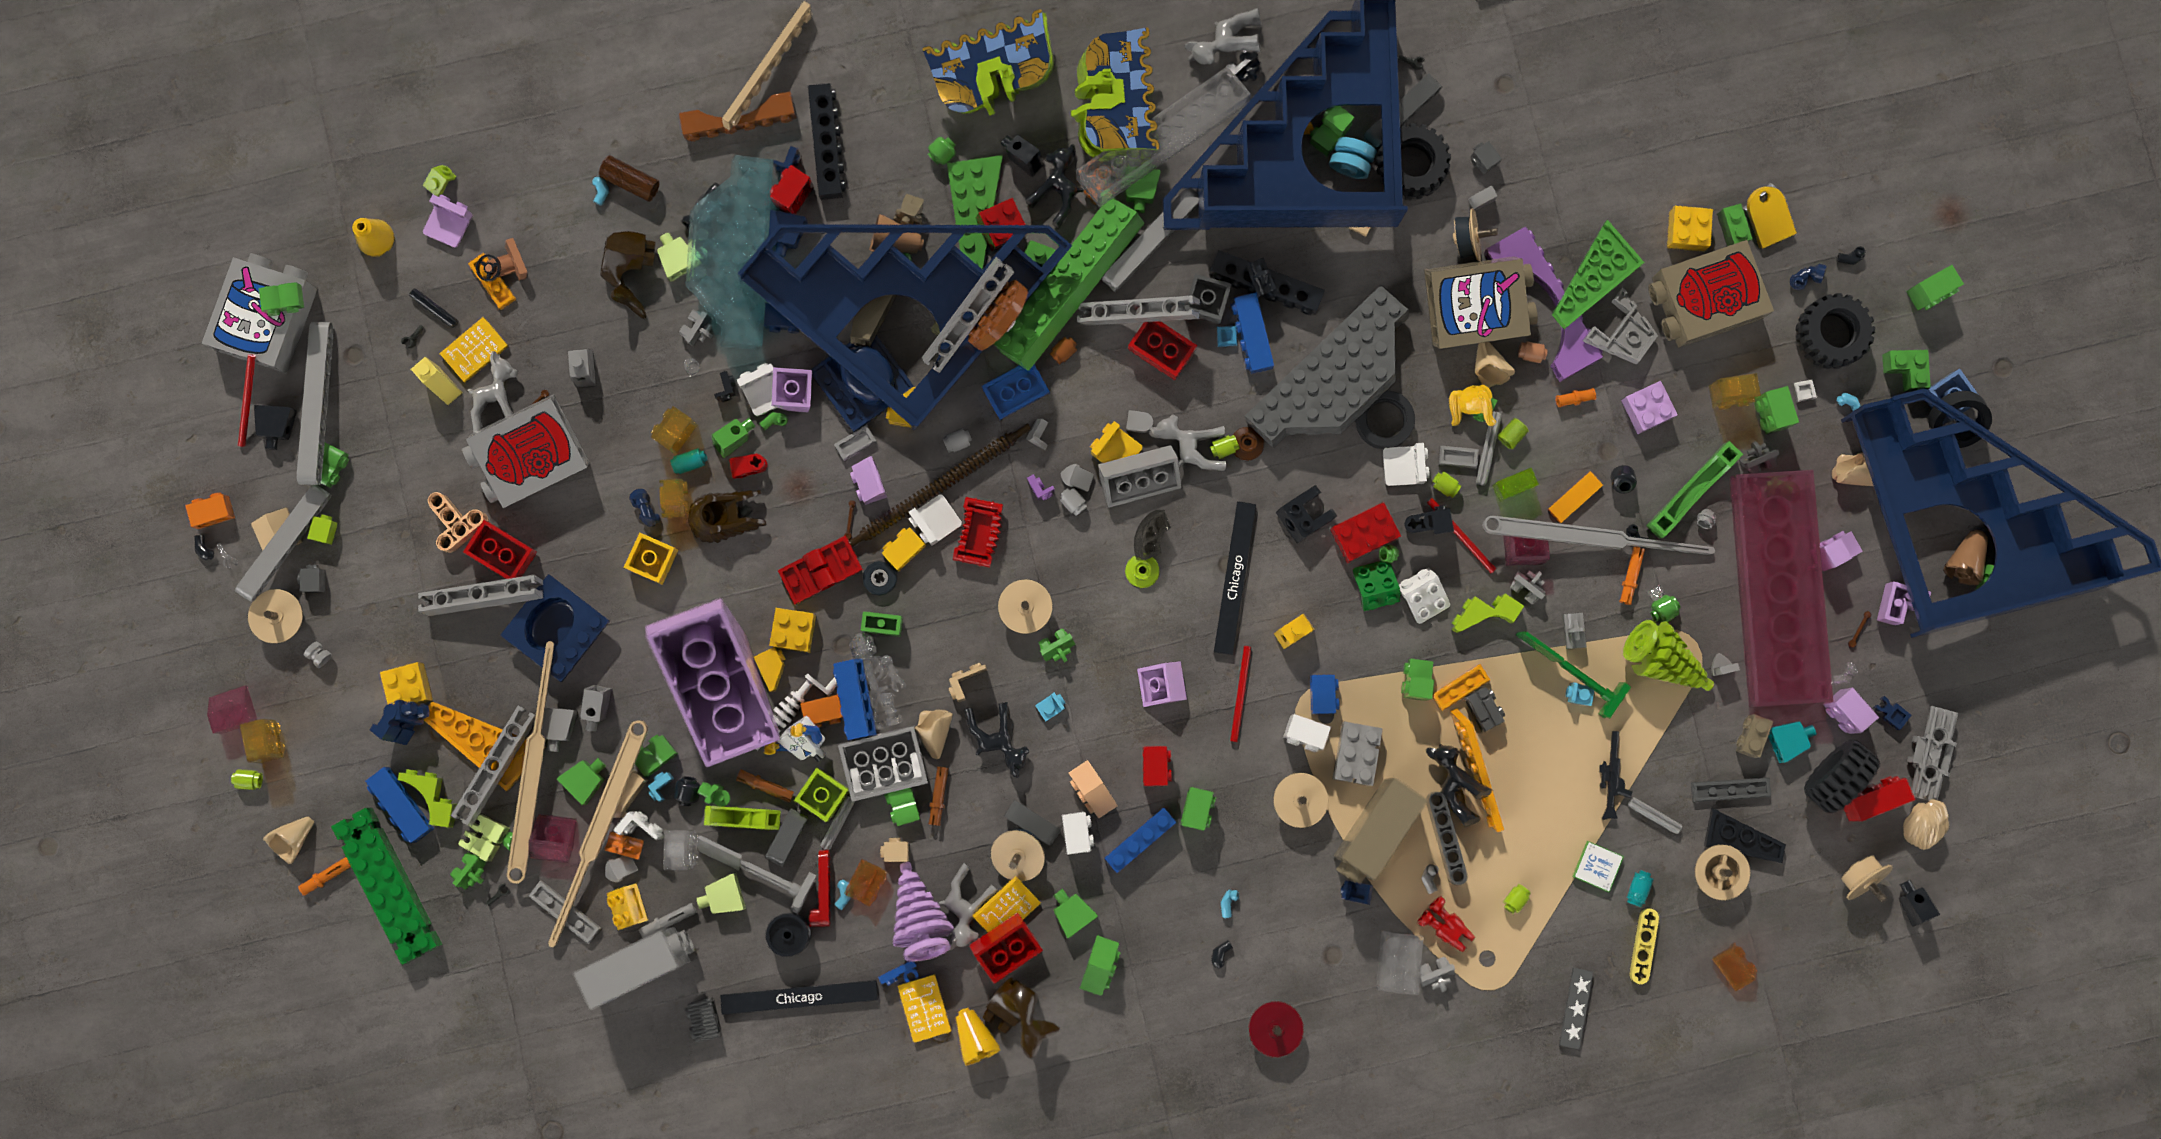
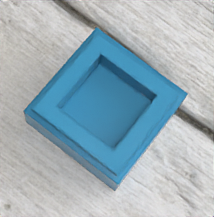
[1217,326,1237,347]

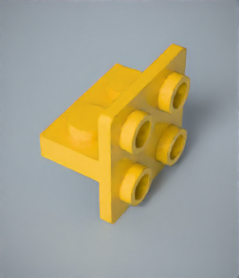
[607,883,648,930]

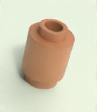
[1518,341,1547,363]

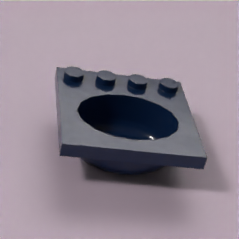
[811,335,914,433]
[500,574,610,682]

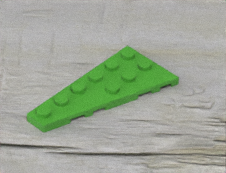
[947,155,1003,270]
[1552,220,1645,329]

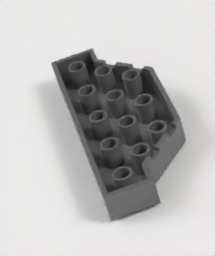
[1245,285,1409,448]

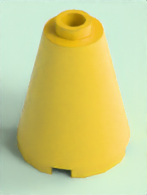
[352,218,394,257]
[956,1008,1000,1066]

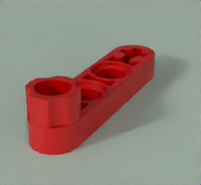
[809,850,831,927]

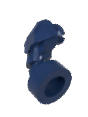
[1790,263,1827,290]
[629,489,661,527]

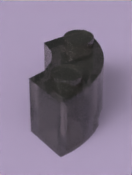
[1134,510,1171,560]

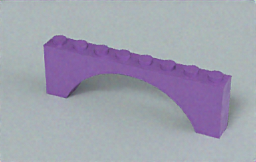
[1484,227,1603,382]

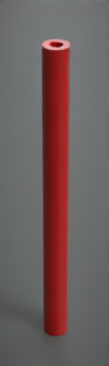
[238,354,256,447]
[1427,498,1496,573]
[1230,646,1251,742]

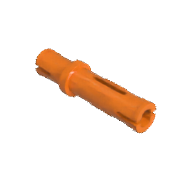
[1619,547,1645,605]
[298,857,351,895]

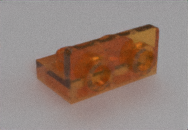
[844,859,888,907]
[1712,943,1757,992]

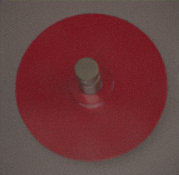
[1249,1001,1304,1057]

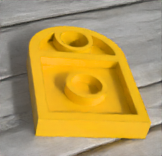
[1747,186,1797,249]

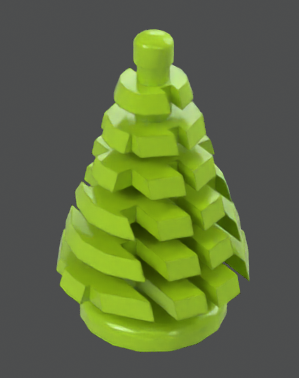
[1623,620,1714,691]

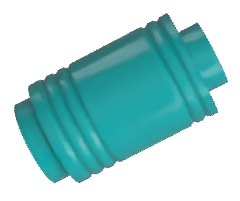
[670,448,708,474]
[1626,870,1654,908]

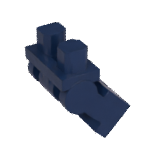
[370,700,430,745]

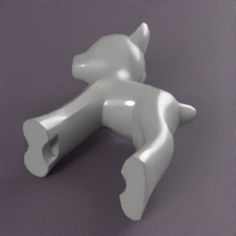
[1185,8,1262,64]
[467,351,518,433]
[1149,414,1226,471]
[938,863,999,950]

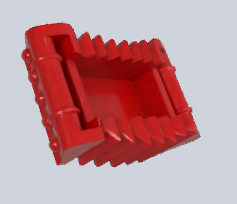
[952,497,1003,568]

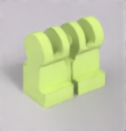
[458,813,510,861]

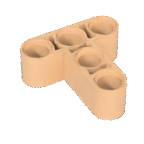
[428,492,488,553]

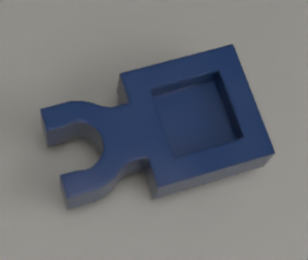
[1873,696,1912,730]

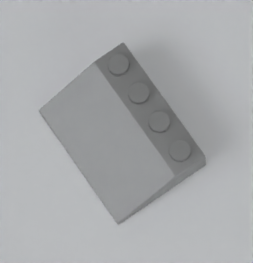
[838,725,928,802]

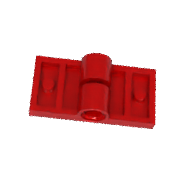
[777,535,863,605]

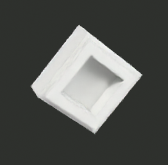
[1792,380,1817,403]

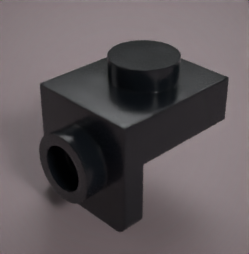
[714,371,736,402]

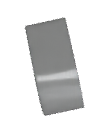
[1468,186,1498,210]
[1126,410,1153,433]

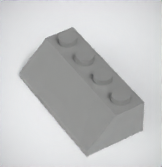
[1098,445,1181,507]

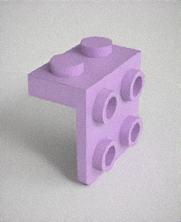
[423,194,473,248]

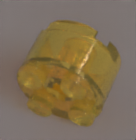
[659,479,689,518]

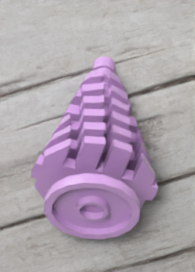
[893,862,954,962]

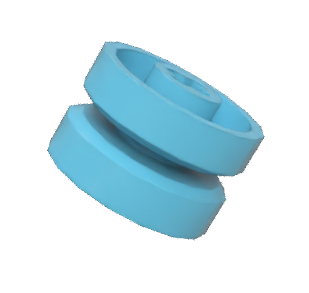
[1329,137,1377,179]

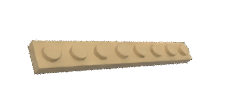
[722,1,812,130]

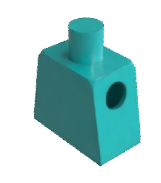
[1768,721,1817,763]

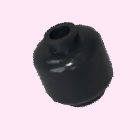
[1610,465,1637,494]
[674,776,701,806]

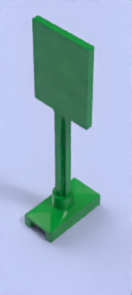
[1516,632,1631,719]

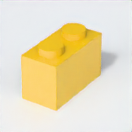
[882,527,926,572]

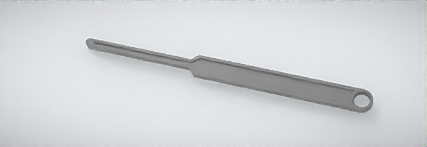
[1483,516,1715,555]

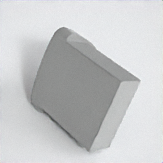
[1026,419,1048,450]
[1061,464,1094,492]
[1711,653,1740,676]
[605,856,638,882]

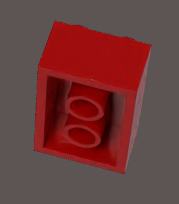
[1128,321,1197,380]
[1330,502,1401,564]
[463,520,537,579]
[1843,776,1916,822]
[969,913,1043,984]

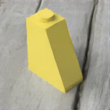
[411,357,462,405]

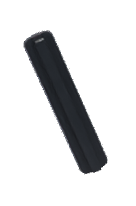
[409,288,459,328]

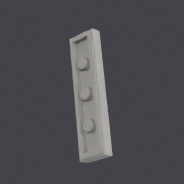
[528,880,602,944]

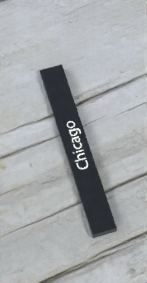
[1213,501,1256,655]
[720,980,878,1015]

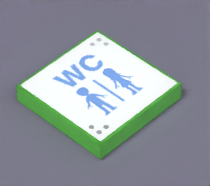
[1572,841,1624,892]

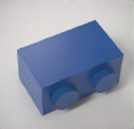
[1310,675,1339,715]

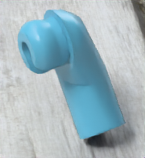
[592,177,609,206]
[1837,393,1861,411]
[835,880,853,910]
[1221,889,1239,918]

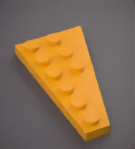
[423,702,546,791]

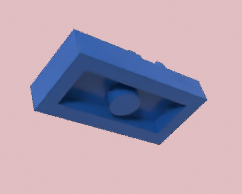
[878,961,919,986]

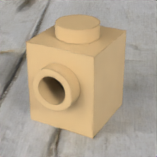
[881,838,909,862]

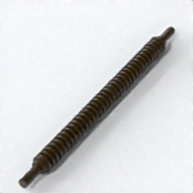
[849,423,1032,548]

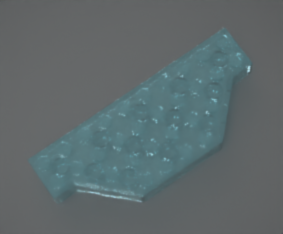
[686,155,773,350]

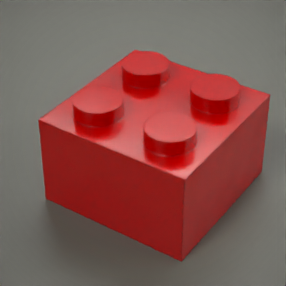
[770,165,814,215]
[975,197,1028,251]
[1142,746,1171,786]

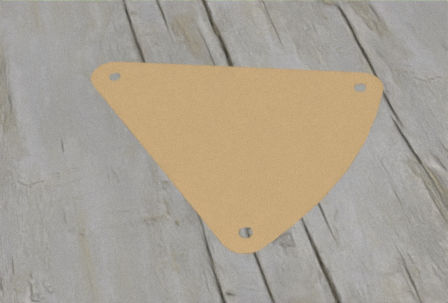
[1295,630,1702,990]

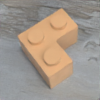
[1069,760,1118,819]

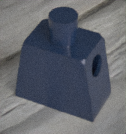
[769,210,808,257]

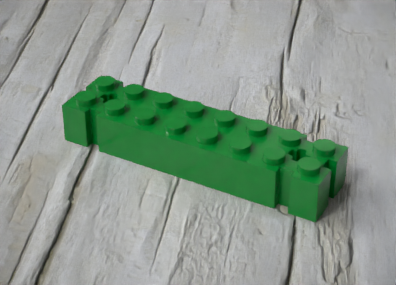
[331,808,443,965]

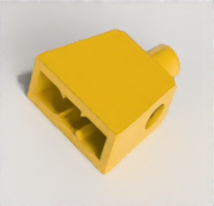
[1274,614,1315,649]

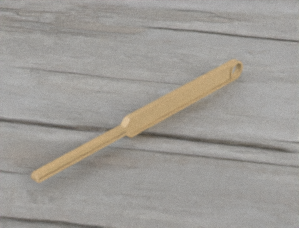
[507,641,554,883]
[548,720,648,947]

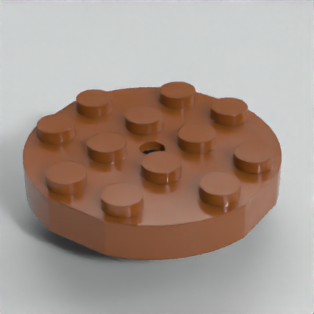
[968,280,1028,350]

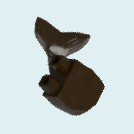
[600,231,656,319]
[982,977,1060,1059]

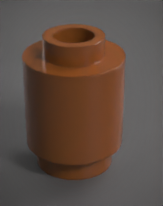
[1050,337,1077,365]

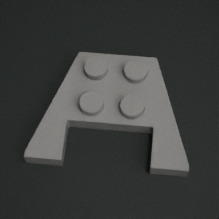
[1583,288,1658,364]

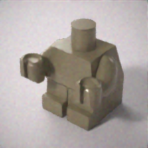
[893,193,924,225]

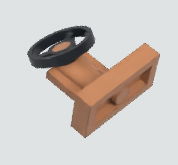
[476,238,527,281]

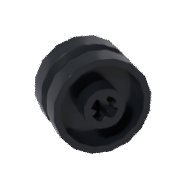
[766,913,811,957]

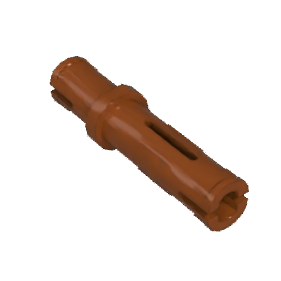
[928,766,949,826]
[736,769,794,803]

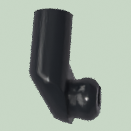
[1837,246,1866,265]

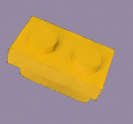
[1090,421,1143,463]

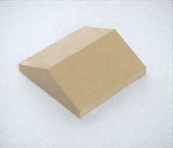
[251,508,302,550]

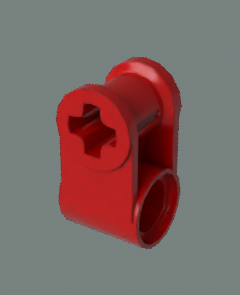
[729,454,768,479]

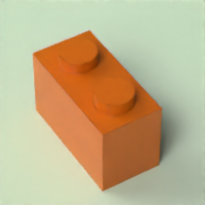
[185,493,235,529]
[800,695,843,728]

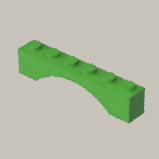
[1646,441,1743,539]

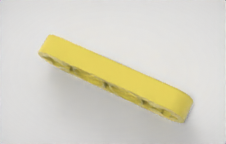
[1630,908,1659,984]

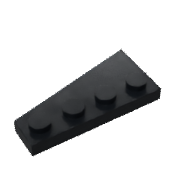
[1704,808,1786,863]

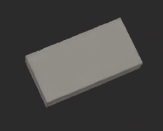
[834,425,877,461]
[1438,446,1479,469]

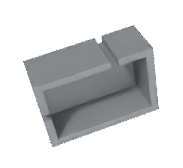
[1333,721,1383,786]

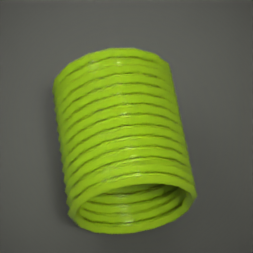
[1498,418,1529,449]

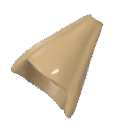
[1475,341,1515,388]
[1832,452,1874,486]
[915,710,953,759]
[263,817,314,864]

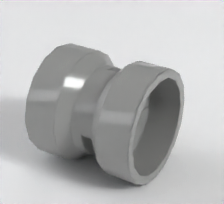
[304,641,332,668]

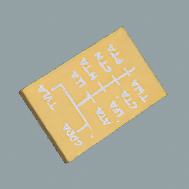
[439,317,509,383]
[973,876,1041,932]
[898,974,951,1043]

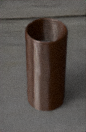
[599,155,660,202]

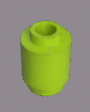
[1210,435,1240,459]
[1432,471,1461,498]
[231,769,263,790]
[1503,884,1531,914]

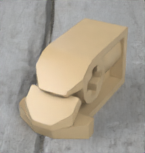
[613,769,648,818]

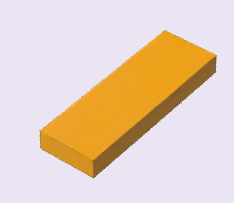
[468,253,517,310]
[1547,471,1603,523]
[1432,664,1490,711]

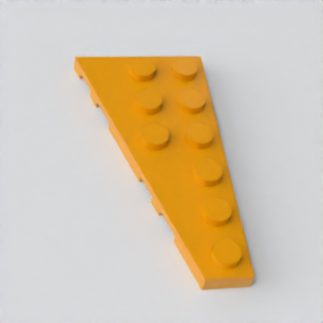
[1450,708,1504,832]

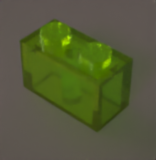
[1492,467,1539,502]

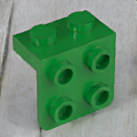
[1353,561,1401,611]

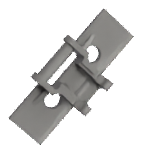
[1907,706,1958,801]

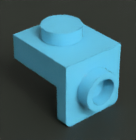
[648,772,674,802]

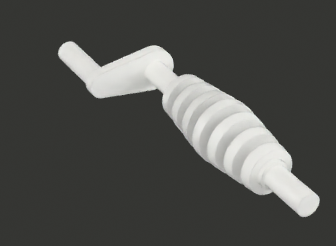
[756,673,837,751]

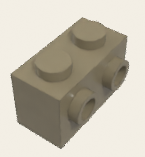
[1736,714,1773,758]

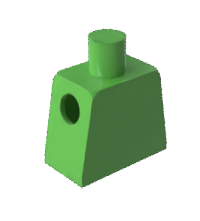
[1124,167,1160,213]
[1024,240,1056,267]
[712,418,755,459]
[557,758,606,805]
[1053,889,1098,938]

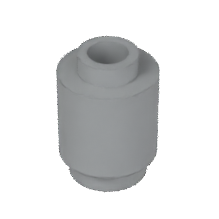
[943,428,972,453]
[1060,488,1087,516]

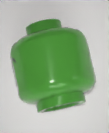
[928,137,956,165]
[1650,595,1681,622]

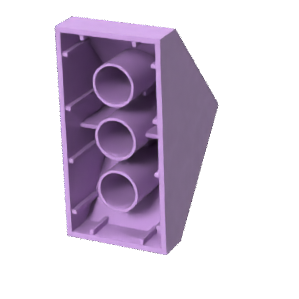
[646,599,780,767]

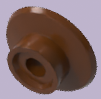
[1233,427,1264,461]

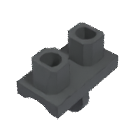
[1739,441,1780,476]

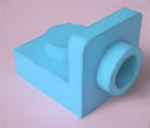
[1566,682,1594,706]
[1035,693,1066,722]

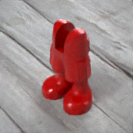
[1417,896,1475,952]

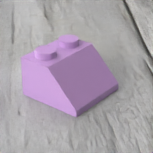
[771,367,812,412]
[850,456,887,505]
[1137,661,1187,707]

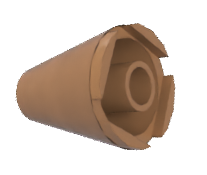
[870,214,924,253]
[1943,530,1988,585]

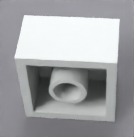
[1283,714,1331,752]
[1062,812,1094,854]

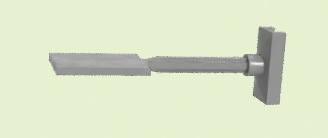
[697,835,816,915]

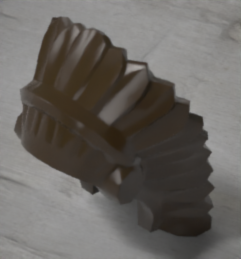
[688,490,767,543]

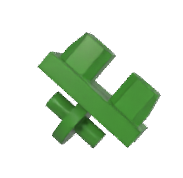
[1039,628,1076,663]
[697,782,730,807]
[450,852,488,890]

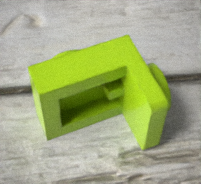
[423,165,456,197]

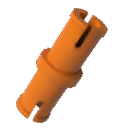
[1556,388,1596,407]

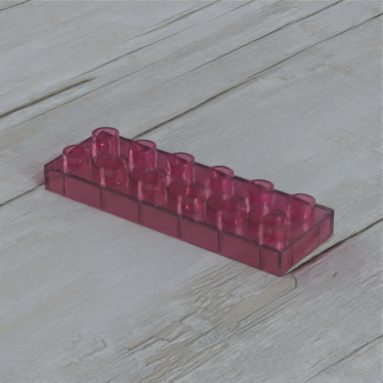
[1730,470,1833,707]

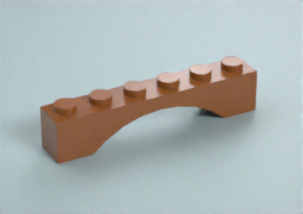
[679,91,797,141]

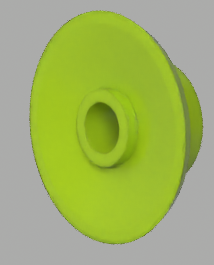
[1125,554,1160,588]

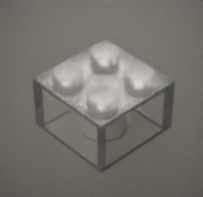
[664,830,698,870]

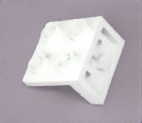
[614,811,665,840]

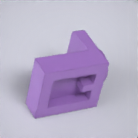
[1027,474,1055,501]

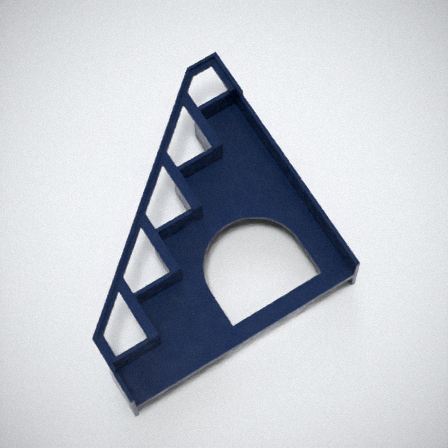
[1163,0,1408,230]
[737,224,1072,431]
[1841,389,2161,638]

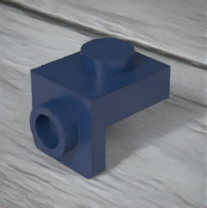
[772,146,801,174]
[1341,880,1373,905]

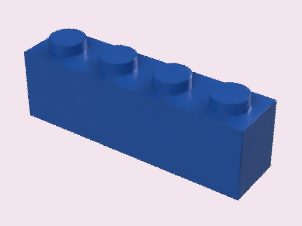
[1231,293,1274,374]
[833,659,877,740]
[365,767,435,843]
[1104,808,1176,873]

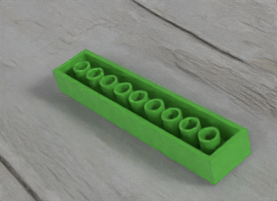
[994,196,1144,371]

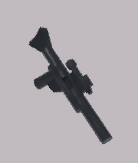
[1599,731,1633,820]

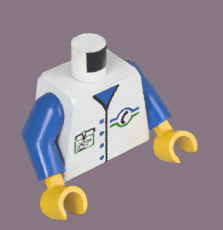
[764,716,826,762]

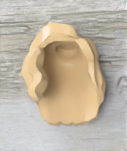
[1903,799,1949,850]

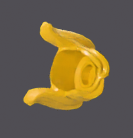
[1449,385,1496,426]

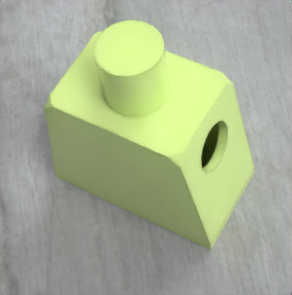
[657,233,701,282]
[697,873,746,914]

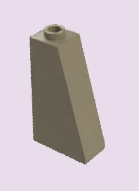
[850,295,897,346]

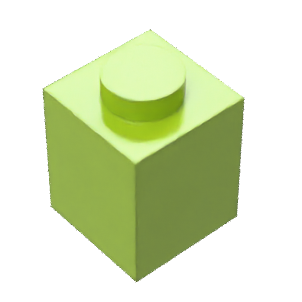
[307,514,338,545]

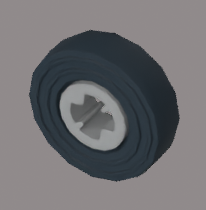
[862,561,897,596]

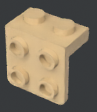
[949,663,987,702]

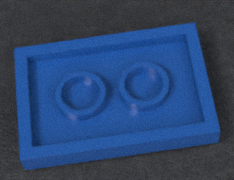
[981,365,1050,420]

